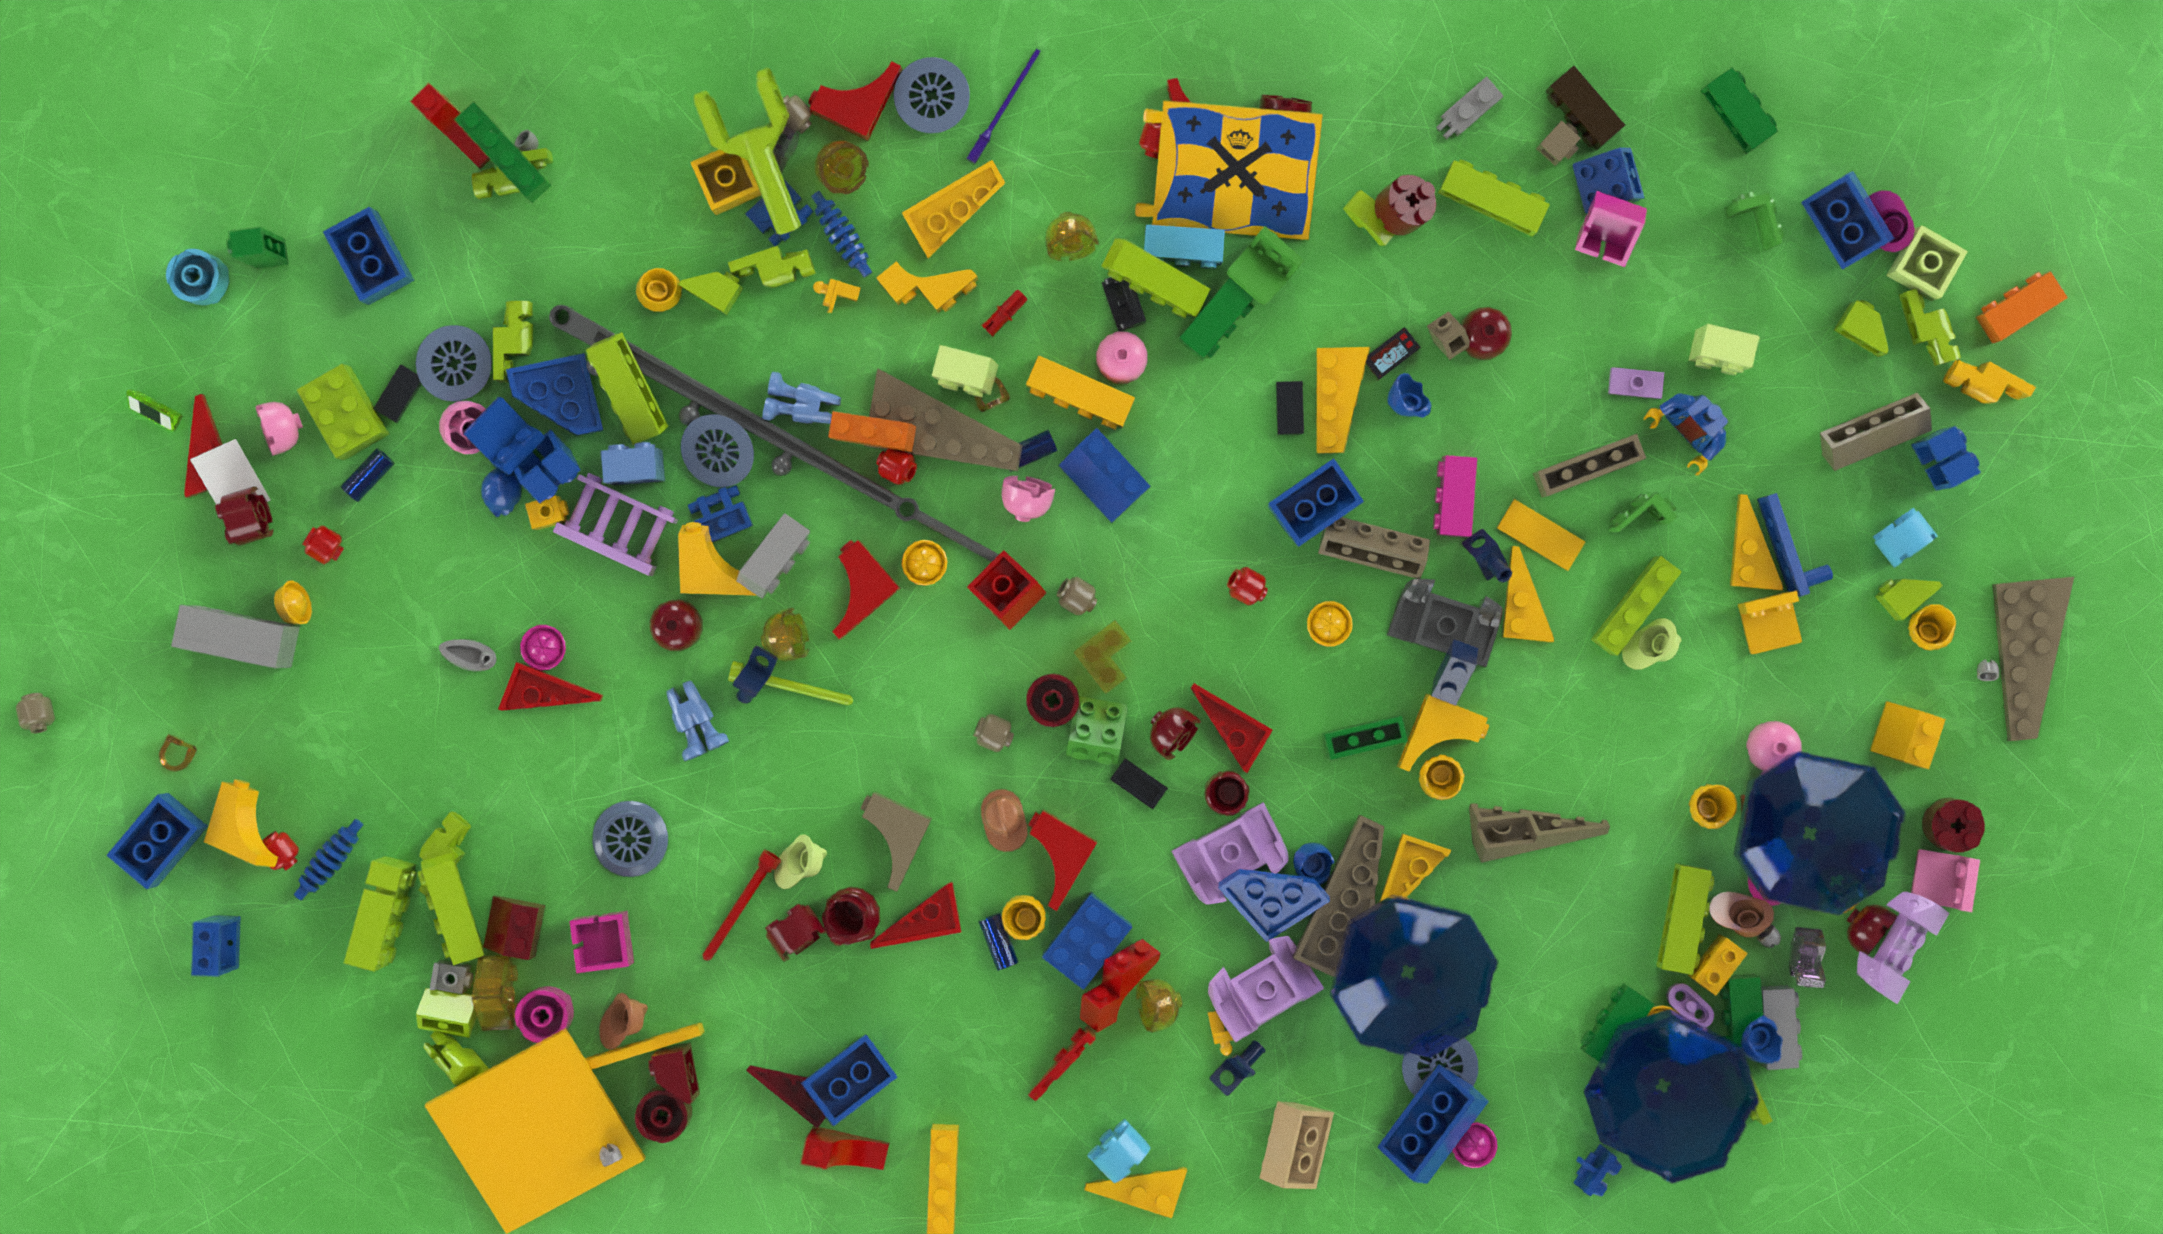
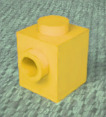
[525,495,569,530]

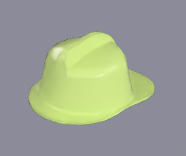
[1622,618,1682,669]
[774,834,827,889]

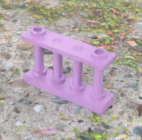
[553,473,679,576]

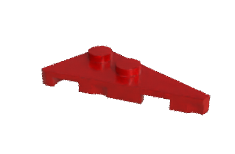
[1191,683,1273,773]

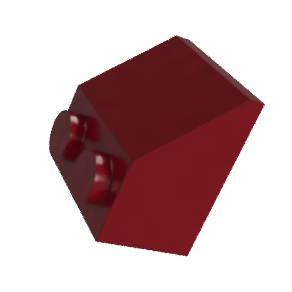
[483,895,545,960]
[649,1042,700,1104]

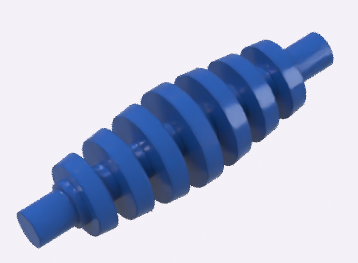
[811,191,872,278]
[294,819,363,900]

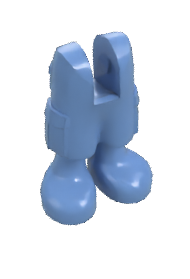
[762,371,841,424]
[666,680,729,761]

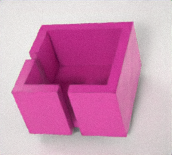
[1575,191,1647,267]
[569,911,634,973]

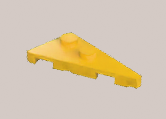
[1730,494,1783,590]
[1502,546,1554,642]
[1373,833,1451,923]
[1084,1167,1187,1218]

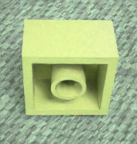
[1886,225,1968,301]
[1689,324,1760,375]
[932,345,998,398]

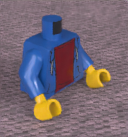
[1643,393,1728,475]

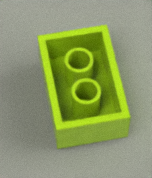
[297,364,390,460]

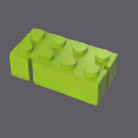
[344,856,417,972]

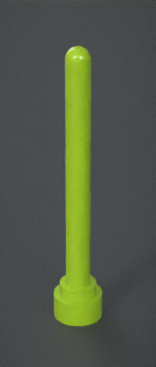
[728,661,853,705]

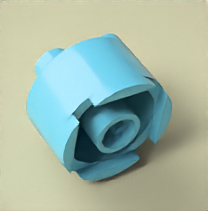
[166,249,229,305]
[1873,508,1938,567]
[1087,1119,1150,1183]

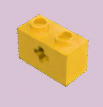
[1688,934,1748,996]

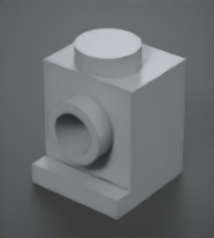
[430,960,473,994]

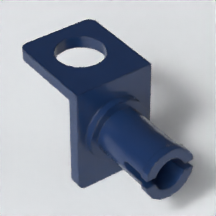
[1462,529,1512,582]
[733,645,778,703]
[1209,1040,1266,1096]

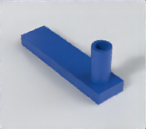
[1757,493,1833,597]

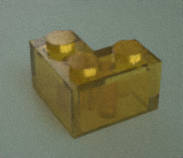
[1074,620,1131,694]
[472,955,518,1031]

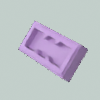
[1608,367,1664,399]

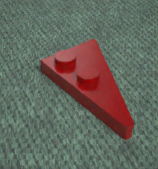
[184,394,223,498]
[498,662,603,711]
[870,882,962,949]
[1028,1025,1096,1101]

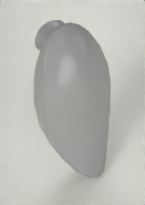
[439,639,497,671]

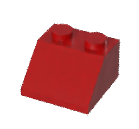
[967,550,1047,630]

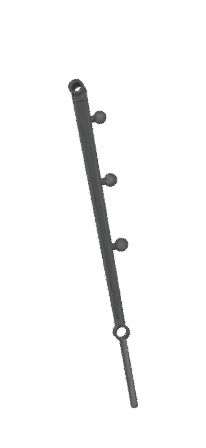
[549,305,999,562]

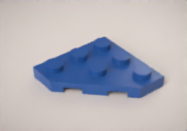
[506,353,603,436]
[1218,869,1330,942]

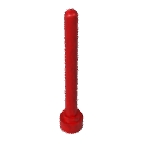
[702,849,782,961]

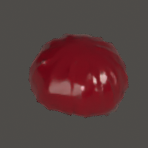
[1204,771,1249,816]

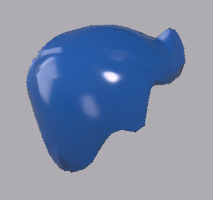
[1387,373,1432,418]
[481,468,522,517]
[1293,842,1334,885]
[1741,1015,1783,1064]

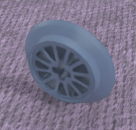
[894,57,970,133]
[416,325,492,401]
[681,414,754,487]
[592,801,668,877]
[1402,1029,1478,1096]

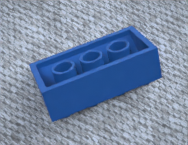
[1377,1065,1489,1184]

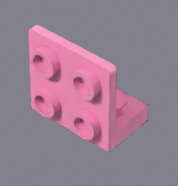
[1911,849,1980,912]

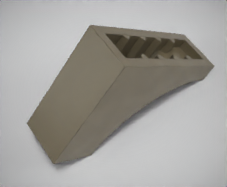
[861,792,932,892]

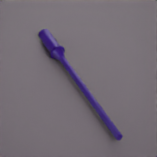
[966,49,1041,164]

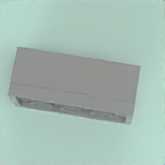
[171,605,300,668]

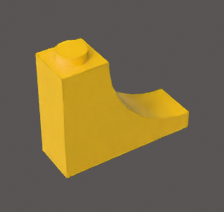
[678,522,757,596]
[1397,694,1489,772]
[204,779,278,867]

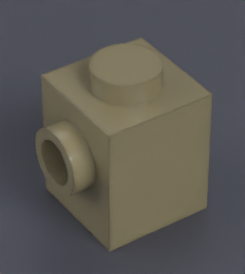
[1536,121,1581,166]
[1427,311,1470,360]

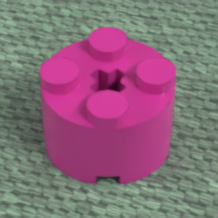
[515,986,574,1043]

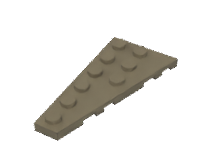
[864,368,1022,471]
[1992,577,2074,741]
[1292,815,1384,991]

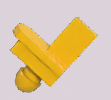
[813,279,861,313]
[1207,1011,1233,1056]

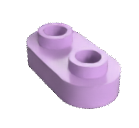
[1666,983,1714,1028]

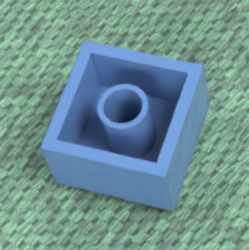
[601,442,665,485]

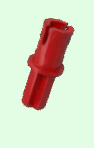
[981,290,1028,337]

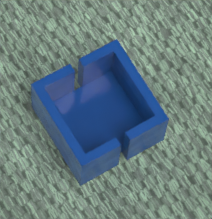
[1911,426,1981,491]
[514,429,581,503]

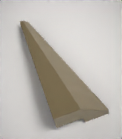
[1469,803,1610,863]

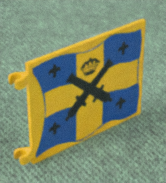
[1135,100,1323,240]

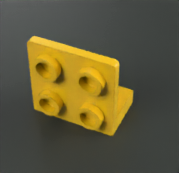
[1738,591,1802,654]

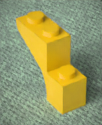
[877,261,978,313]

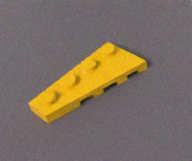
[902,160,1005,258]
[1317,347,1370,454]

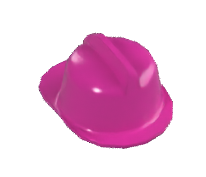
[1869,190,1915,252]

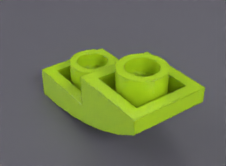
[1343,190,1395,246]

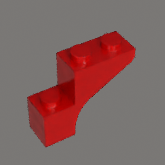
[1080,939,1160,1033]

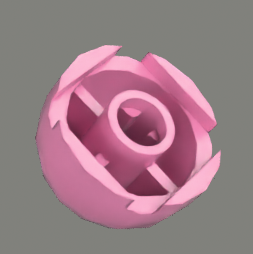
[1096,331,1148,384]
[439,401,486,454]
[255,402,303,456]
[1001,476,1055,522]
[1746,721,1802,773]

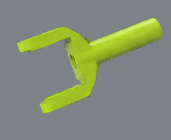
[694,68,801,235]

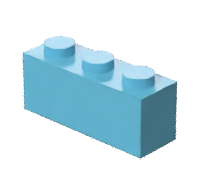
[1144,225,1225,269]

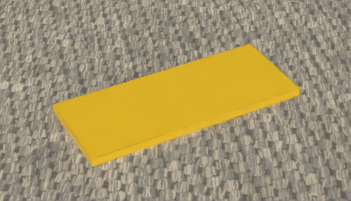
[1497,499,1585,571]

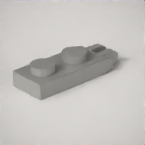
[1436,76,1504,139]

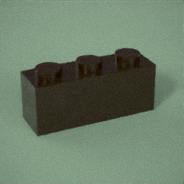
[1546,66,1625,150]

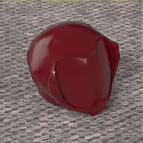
[822,886,880,946]

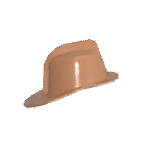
[981,789,1027,852]
[1709,892,1774,938]
[599,993,648,1050]

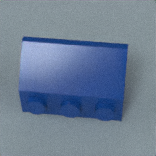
[1058,428,1150,523]
[1268,458,1364,547]

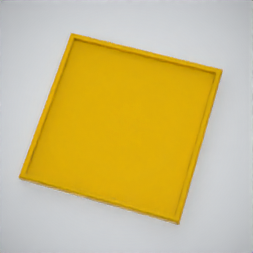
[425,1028,645,1234]

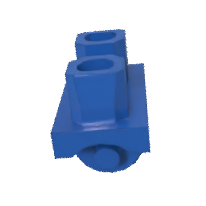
[1573,1144,1622,1197]

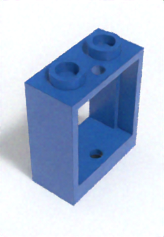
[191,915,241,976]

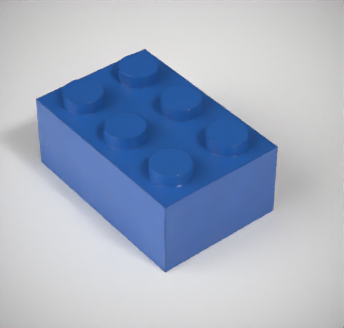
[1801,171,1894,270]
[323,207,415,305]
[106,793,208,889]
[1042,892,1132,990]
[801,1034,897,1126]

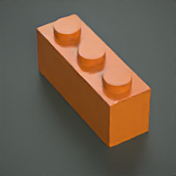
[1975,271,2068,344]
[828,411,916,452]

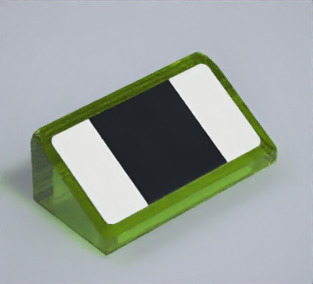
[126,389,183,432]

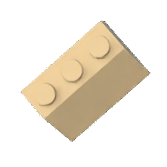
[1260,1101,1334,1189]

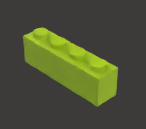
[1438,159,1550,237]
[1101,238,1210,318]
[586,332,669,445]
[1591,556,1682,656]
[418,852,484,965]
[1656,863,1714,975]

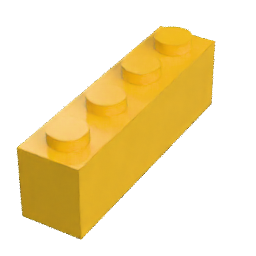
[1026,355,1135,430]
[927,1124,959,1234]

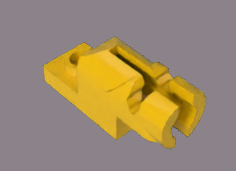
[1943,359,2036,404]

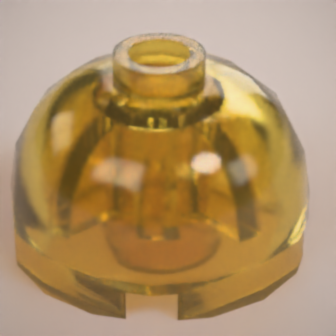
[815,140,869,194]
[1045,212,1099,261]
[761,608,809,662]
[1136,979,1182,1033]

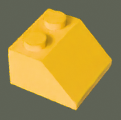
[1870,701,1946,769]

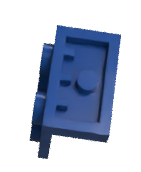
[1572,147,1644,214]
[464,397,545,475]

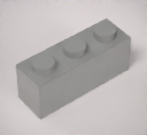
[736,513,810,599]
[1761,985,1802,1070]

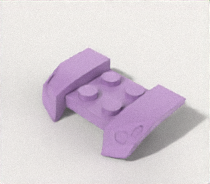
[1171,802,1289,905]
[1857,892,1949,1004]
[1208,936,1324,1043]

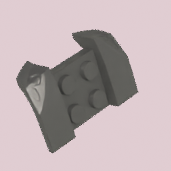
[1387,579,1503,667]

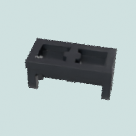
[1102,277,1146,331]

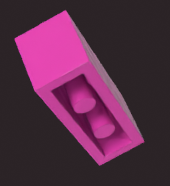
[1433,455,1477,537]

